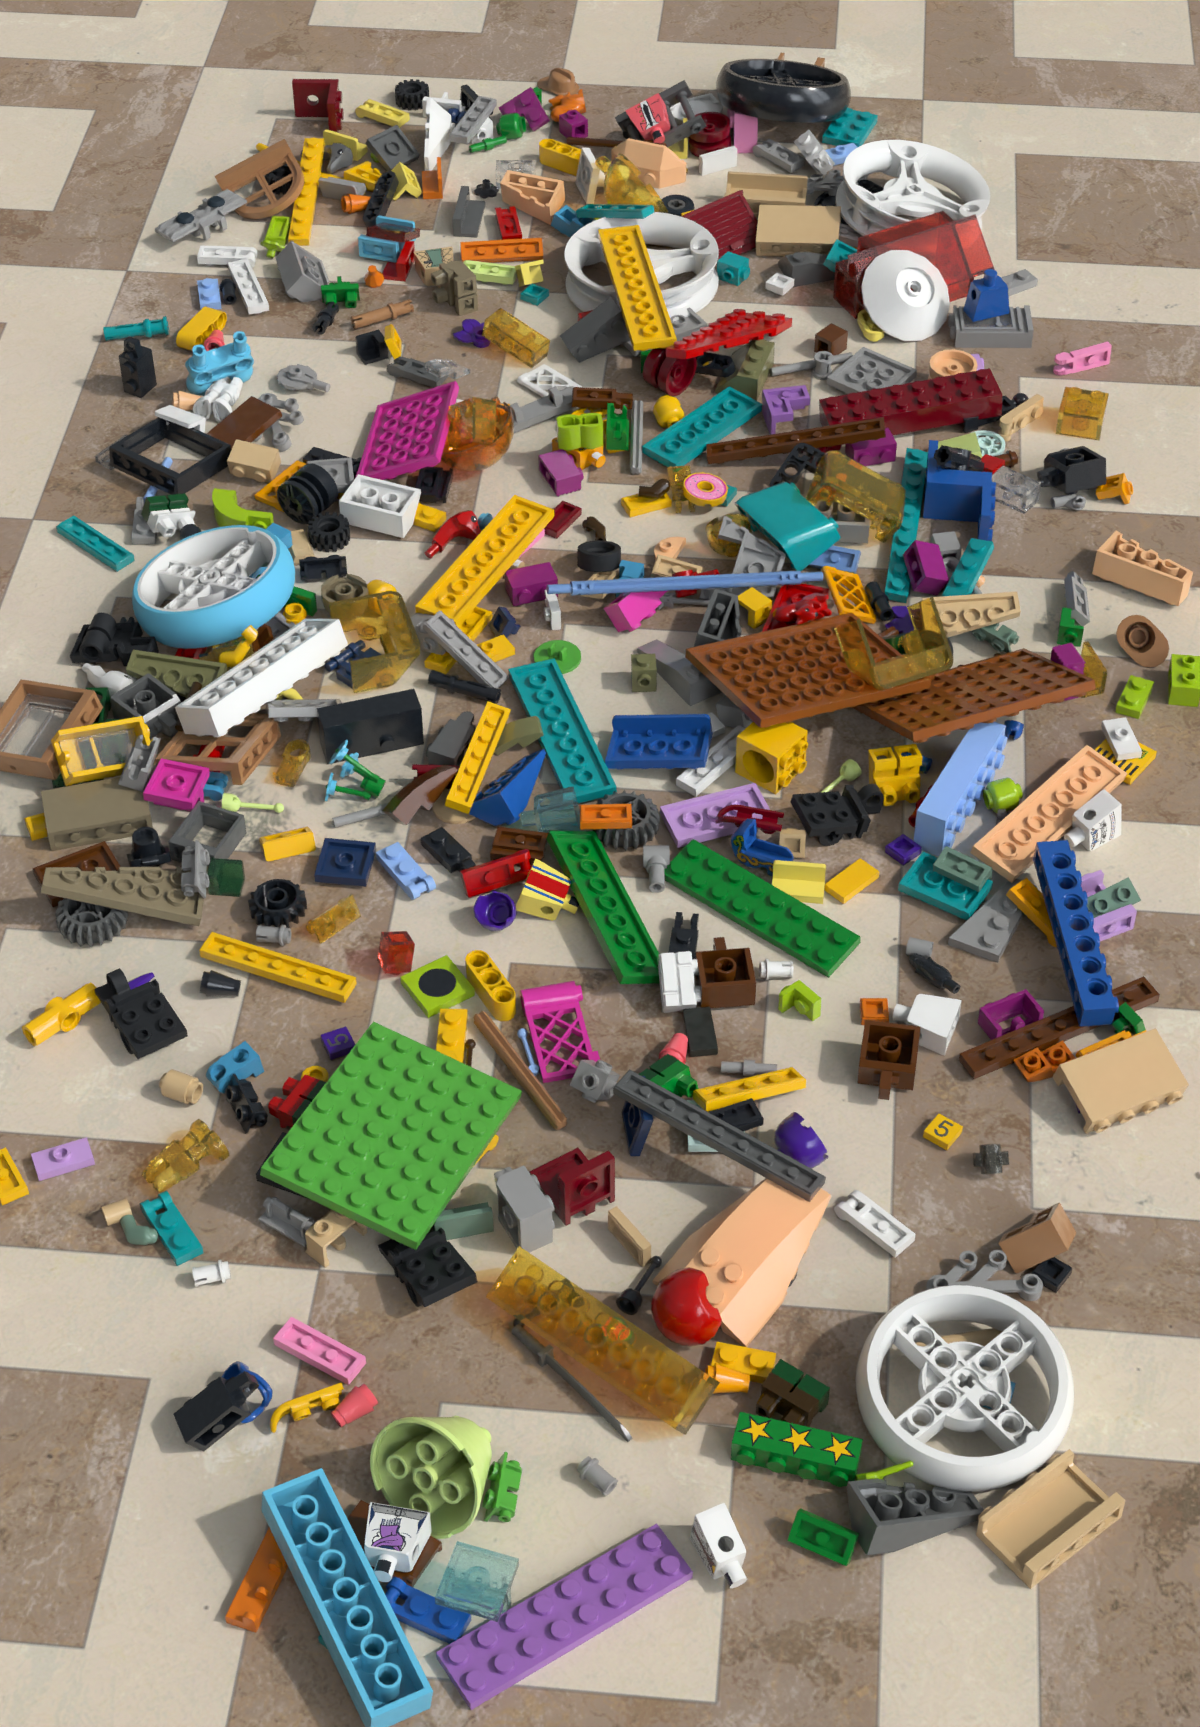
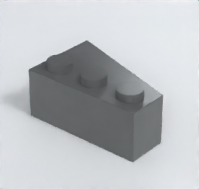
[560,297,630,363]
[694,588,742,647]

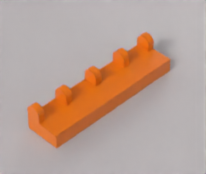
[460,238,543,263]
[225,1527,288,1633]

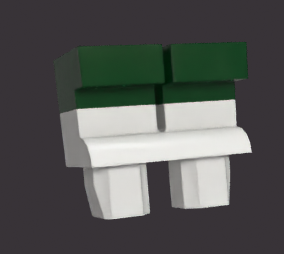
[141,493,196,538]

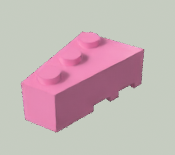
[727,108,758,153]

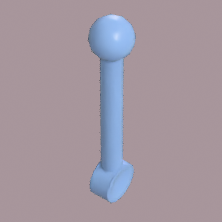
[517,1028,539,1076]

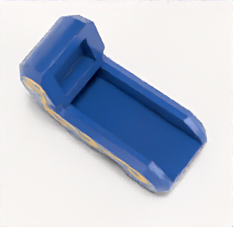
[731,819,794,876]

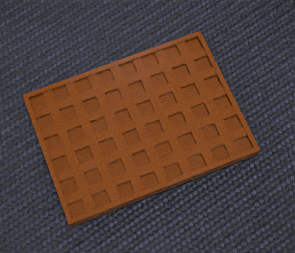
[852,648,1096,743]

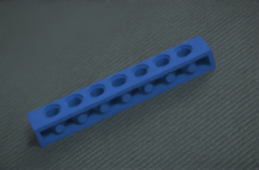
[1033,840,1119,1027]

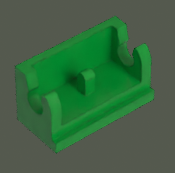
[606,403,629,450]

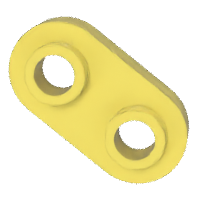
[857,309,885,342]

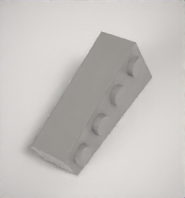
[810,490,870,543]

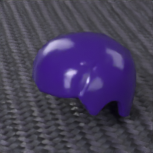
[473,891,517,931]

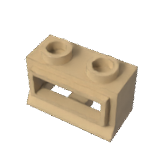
[305,1209,367,1268]

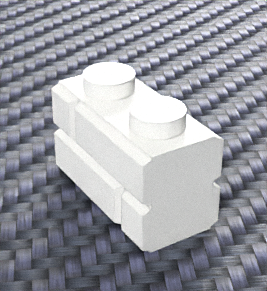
[658,951,701,1013]

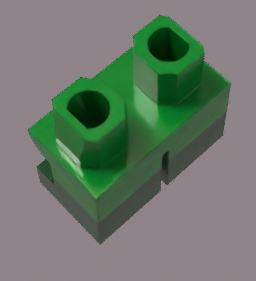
[639,1054,698,1098]

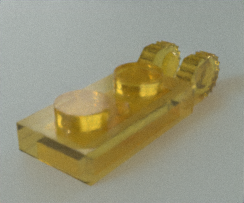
[667,465,696,513]

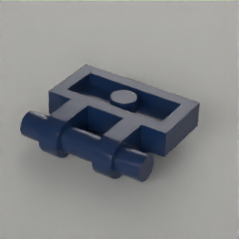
[324,640,388,689]

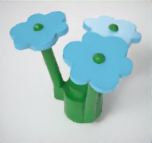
[325,740,386,802]

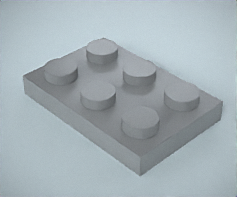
[266,699,342,722]

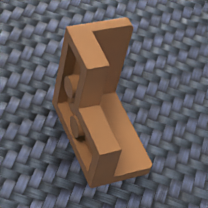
[999,1202,1076,1273]

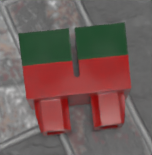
[268,1075,326,1128]

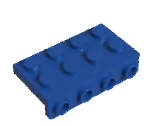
[605,714,713,769]

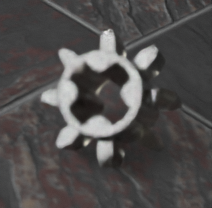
[973,1144,1009,1174]

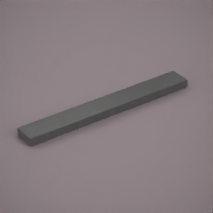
[613,1069,826,1202]

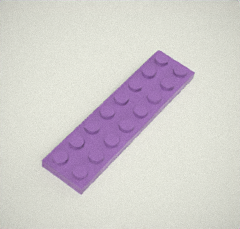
[436,1523,693,1710]

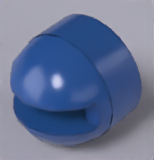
[1004,720,1024,740]

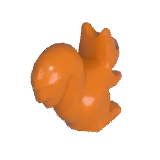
[548,89,586,122]

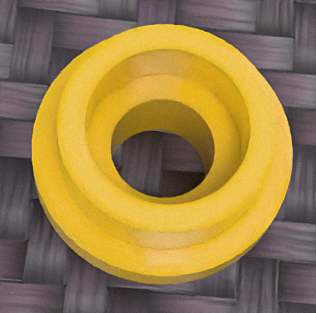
[283,603,307,624]

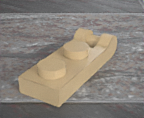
[998,394,1044,442]

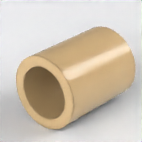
[101,1198,132,1226]

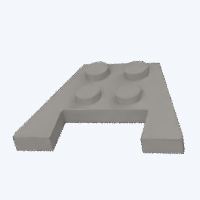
[699,516,786,600]

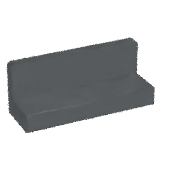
[453,186,486,238]

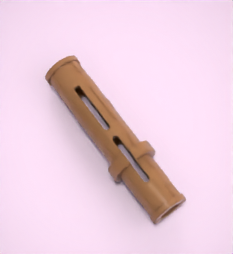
[350,299,414,330]

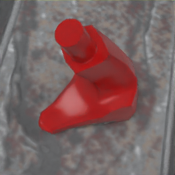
[425,510,481,559]

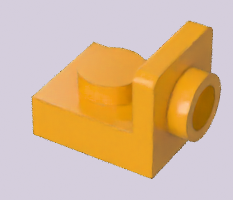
[1096,473,1133,504]

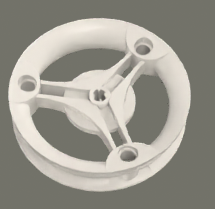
[836,140,990,256]
[564,212,719,321]

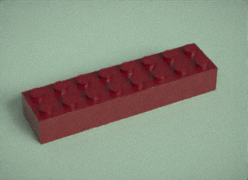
[819,368,1002,445]

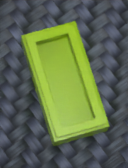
[265,216,292,246]

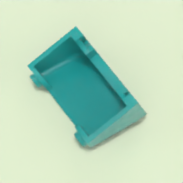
[735,482,841,571]

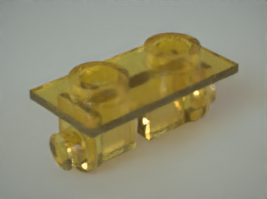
[306,894,361,944]

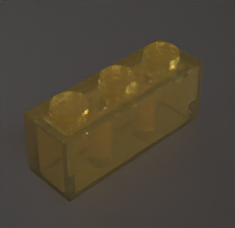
[482,308,550,368]

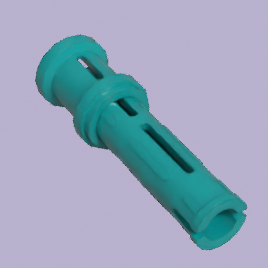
[103,316,170,341]

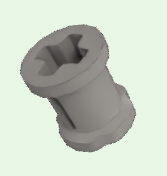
[813,351,833,380]

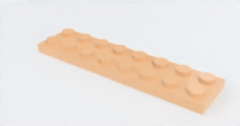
[970,745,1128,883]

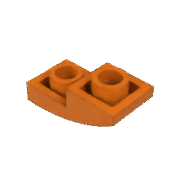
[1013,1041,1076,1082]

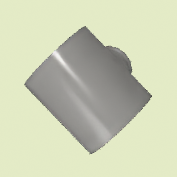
[643,845,670,893]

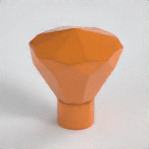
[364,265,384,288]

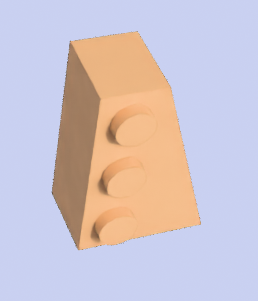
[500,170,565,225]

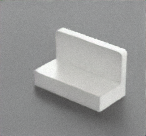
[155,405,206,433]

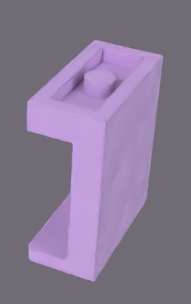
[1081,870,1137,942]

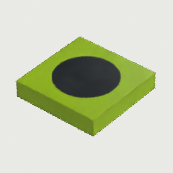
[400,955,475,1018]

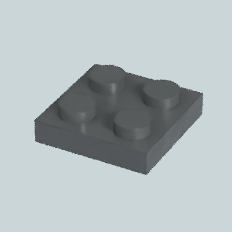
[365,125,420,172]

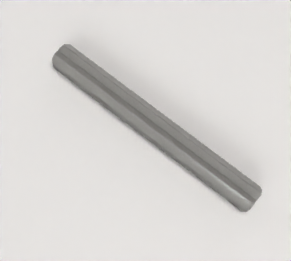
[630,400,643,474]

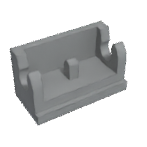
[118,735,160,792]

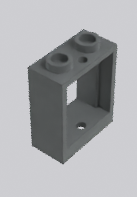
[168,801,247,874]

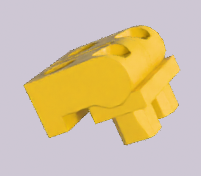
[868,744,922,806]

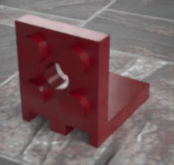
[292,79,344,133]
[529,1148,615,1226]

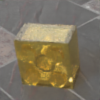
[1056,387,1109,441]
[448,397,496,454]

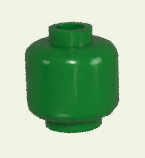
[496,113,526,140]

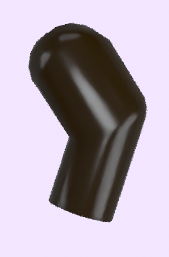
[639,478,671,499]
[582,516,606,541]

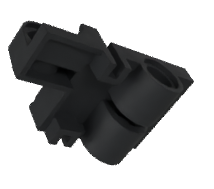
[70,613,159,666]
[790,784,884,846]
[95,968,188,1059]
[378,1228,478,1307]

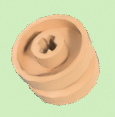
[928,349,978,379]

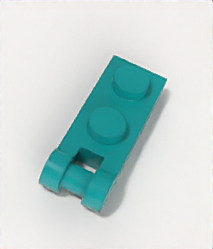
[139,1191,204,1266]

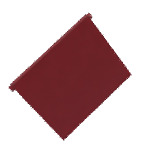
[681,190,758,266]

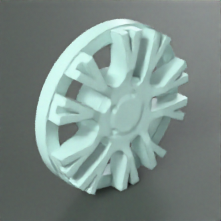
[972,430,1005,457]

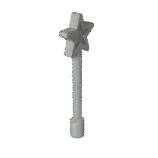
[656,592,710,610]

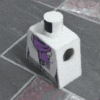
[364,1502,432,1582]

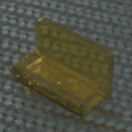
[1081,642,1108,698]

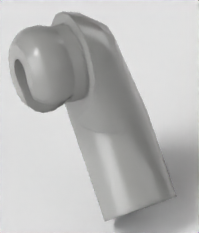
[1051,494,1086,511]

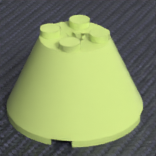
[370,1415,492,1539]

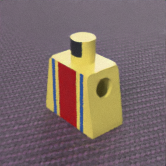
[516,859,579,921]

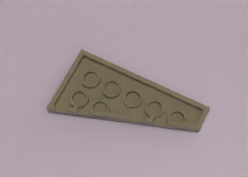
[41,866,208,926]

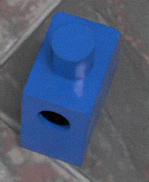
[964,269,1009,322]

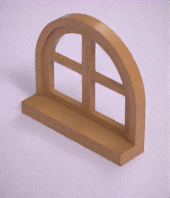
[215,139,304,219]

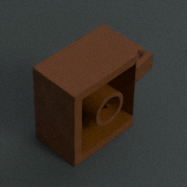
[695,937,756,1008]
[857,1020,921,1100]

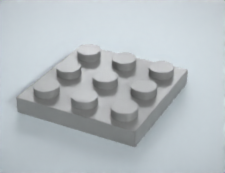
[827,347,917,394]

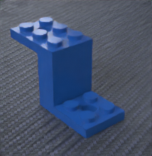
[923,440,996,541]

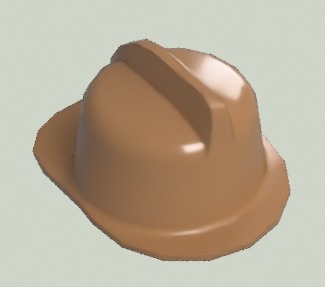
[537,68,579,96]
[1116,615,1169,668]

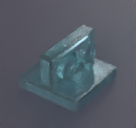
[435,1541,519,1622]

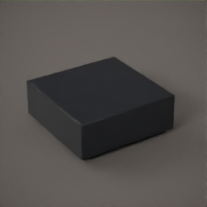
[1031,1257,1073,1293]

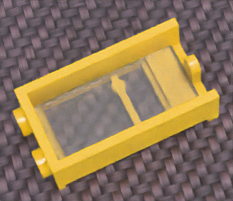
[51,716,157,786]

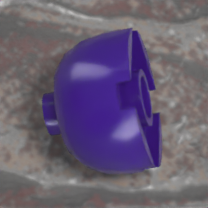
[774,1112,829,1169]

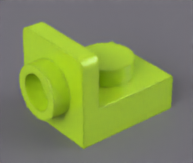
[778,980,822,1021]

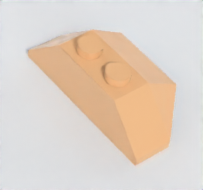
[611,138,687,189]

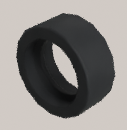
[577,540,621,572]

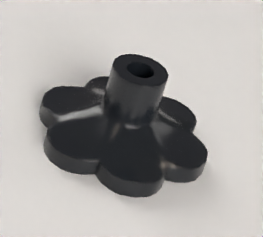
[474,179,499,199]

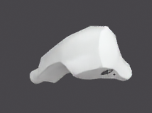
[82,663,138,696]

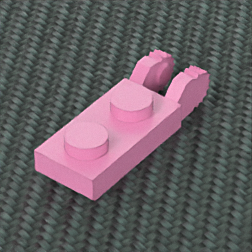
[1053,342,1112,376]

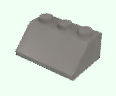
[276,241,330,302]

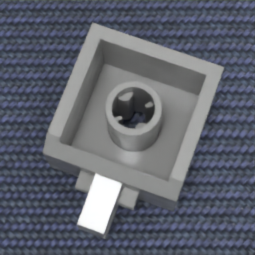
[494,1165,555,1256]

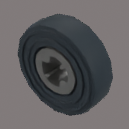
[658,194,694,216]

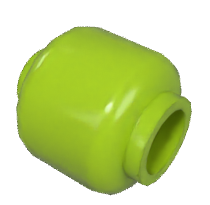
[983,777,1023,813]

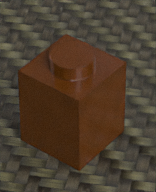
[814,323,848,356]

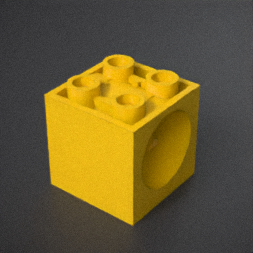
[735,722,808,795]

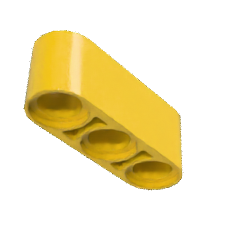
[539,139,581,176]
[176,307,227,351]
[465,950,516,1021]

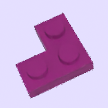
[499,87,550,131]

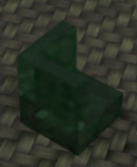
[208,858,245,897]

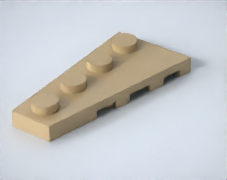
[921,592,1021,637]

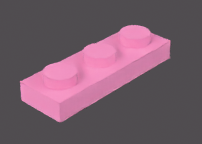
[273,1317,366,1385]

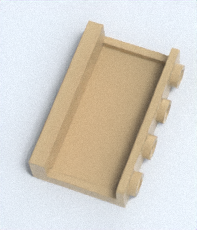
[724,171,808,217]
[756,205,841,256]
[1053,1028,1189,1134]
[976,1449,1126,1589]

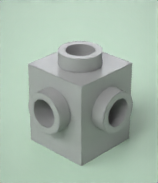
[570,1060,620,1103]

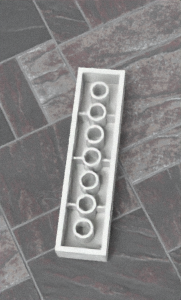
[175,619,348,737]

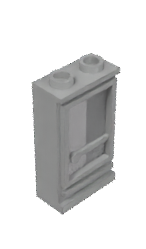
[948,305,1034,348]

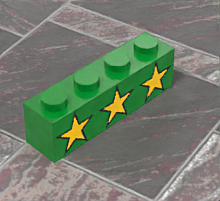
[731,1412,863,1487]

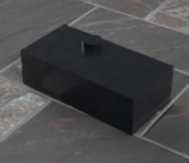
[317,689,424,764]

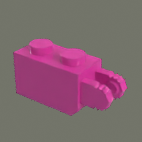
[604,591,667,632]

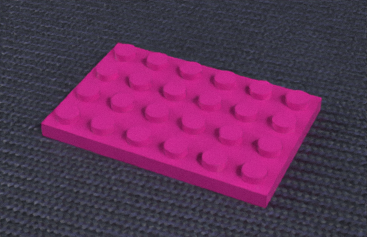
[356,381,459,480]

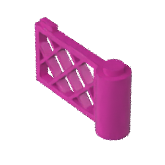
[520,981,600,1083]

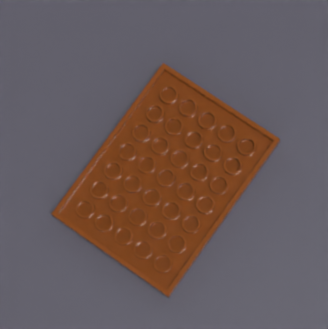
[685,613,931,728]

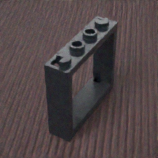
[109,417,231,495]

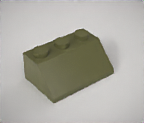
[715,339,775,401]

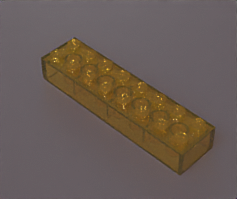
[486,1246,720,1435]

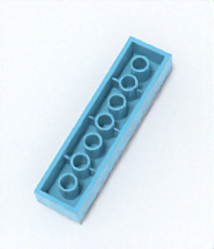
[261,1468,433,1727]

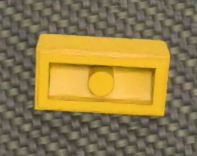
[259,826,316,861]

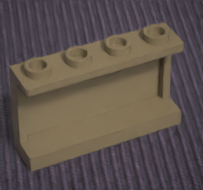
[41,777,153,851]

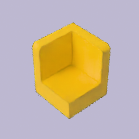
[738,587,772,629]

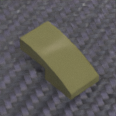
[494,716,544,755]

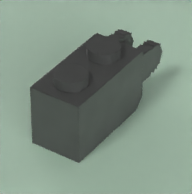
[426,711,475,766]

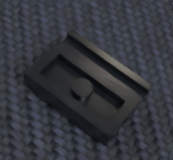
[415,467,454,503]

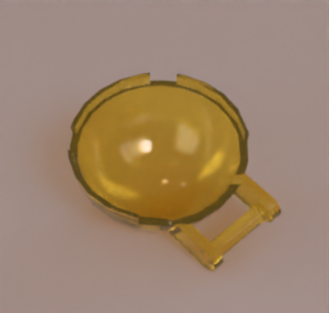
[595,154,669,214]

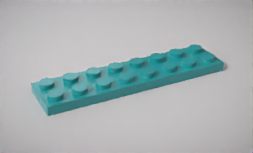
[508,658,617,805]

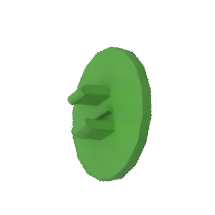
[534,640,581,674]

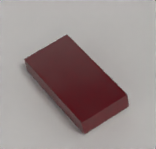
[544,501,582,539]

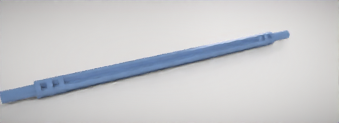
[546,570,823,596]

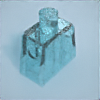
[521,787,582,833]

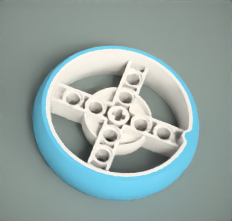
[132,525,295,649]

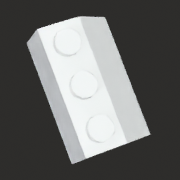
[339,474,421,538]

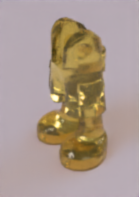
[142,1119,230,1193]

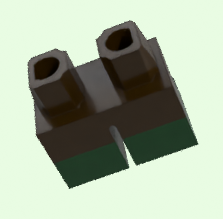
[756,1359,830,1427]

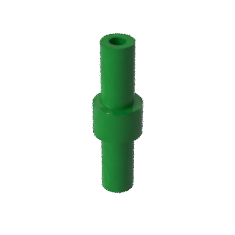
[469,136,507,153]

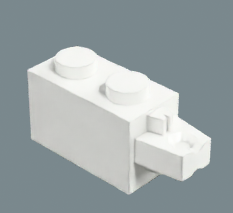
[794,130,835,176]

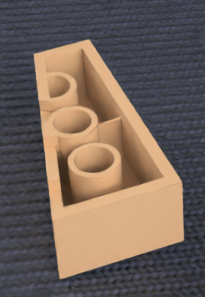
[1092,531,1193,606]

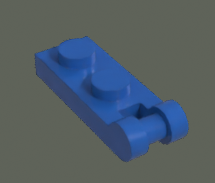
[385,1577,471,1644]

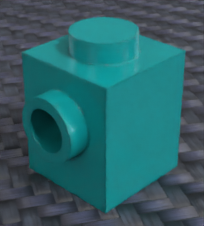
[717,251,750,286]

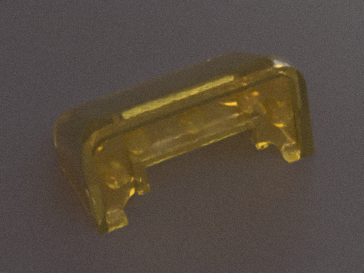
[806,450,906,543]

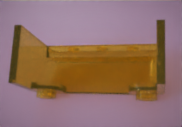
[329,591,421,693]
[835,597,953,691]

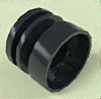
[277,463,338,524]

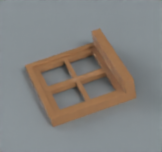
[155,713,281,785]

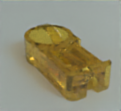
[273,739,311,787]

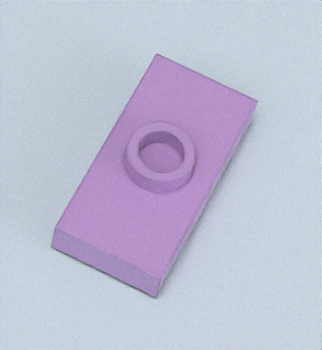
[31,1137,95,1181]

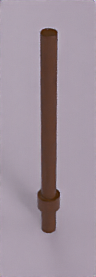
[566,137,667,148]

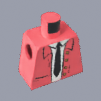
[625,93,671,143]

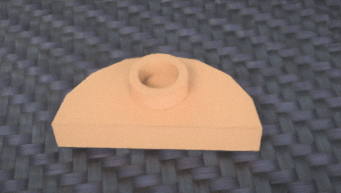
[654,537,686,560]

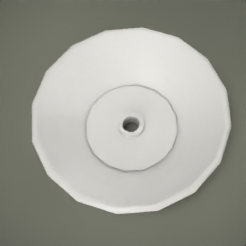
[861,250,950,341]

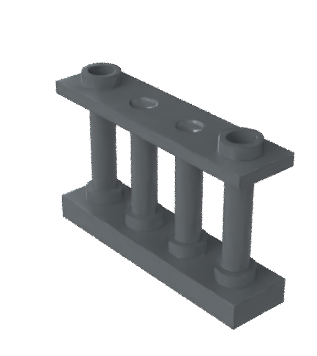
[615,80,707,147]

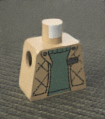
[414,246,453,288]

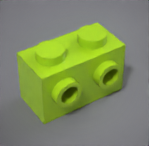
[1168,654,1200,707]

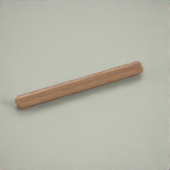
[473,1011,567,1130]

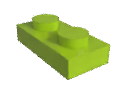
[1115,675,1154,719]

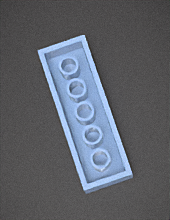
[914,722,1007,856]

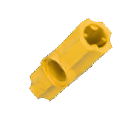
[22,982,101,1046]

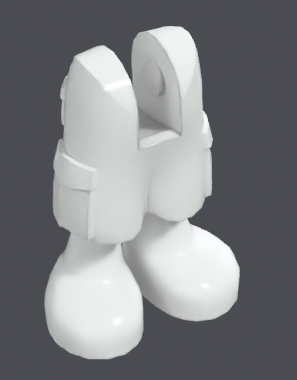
[193,377,243,423]

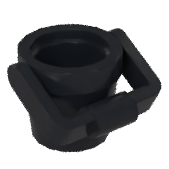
[127,827,171,867]

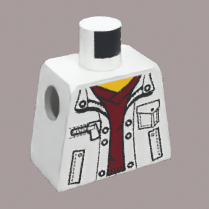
[690,1503,747,1588]

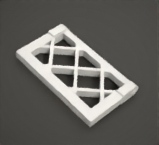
[517,364,584,397]

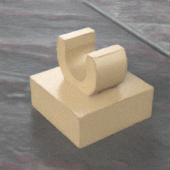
[779,828,806,858]

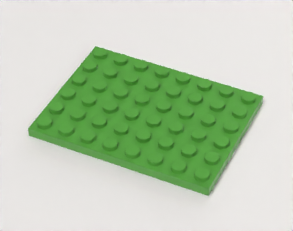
[260,1021,522,1250]

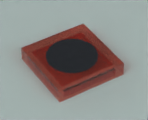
[366,222,420,243]

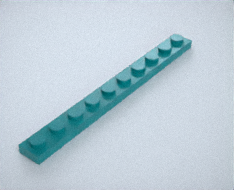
[884,448,928,603]

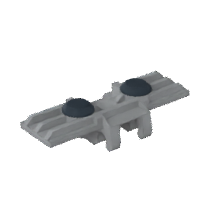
[155,189,247,242]

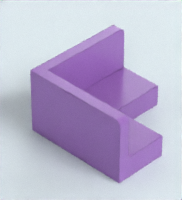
[762,385,810,435]

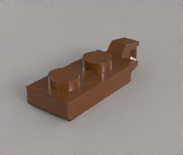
[572,387,633,410]

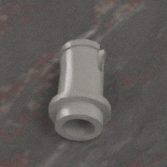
[256,925,291,946]
[577,1456,618,1496]

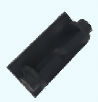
[299,555,347,582]
[225,1074,268,1134]

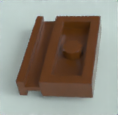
[490,827,548,865]

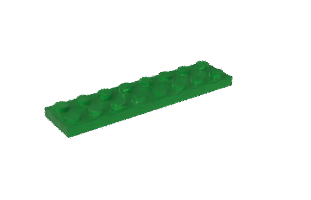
[546,831,660,984]
[664,839,861,978]

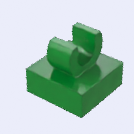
[1112,1002,1146,1035]

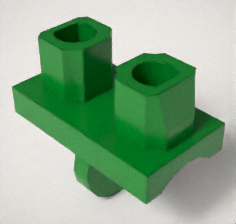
[321,276,360,308]

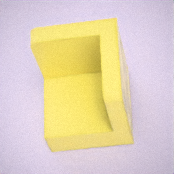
[515,259,544,287]

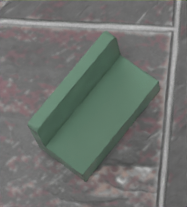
[933,846,992,892]
[433,1202,494,1240]

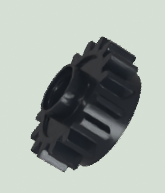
[248,879,307,928]

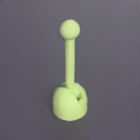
[821,759,862,792]
[222,793,284,813]

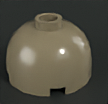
[321,574,369,619]

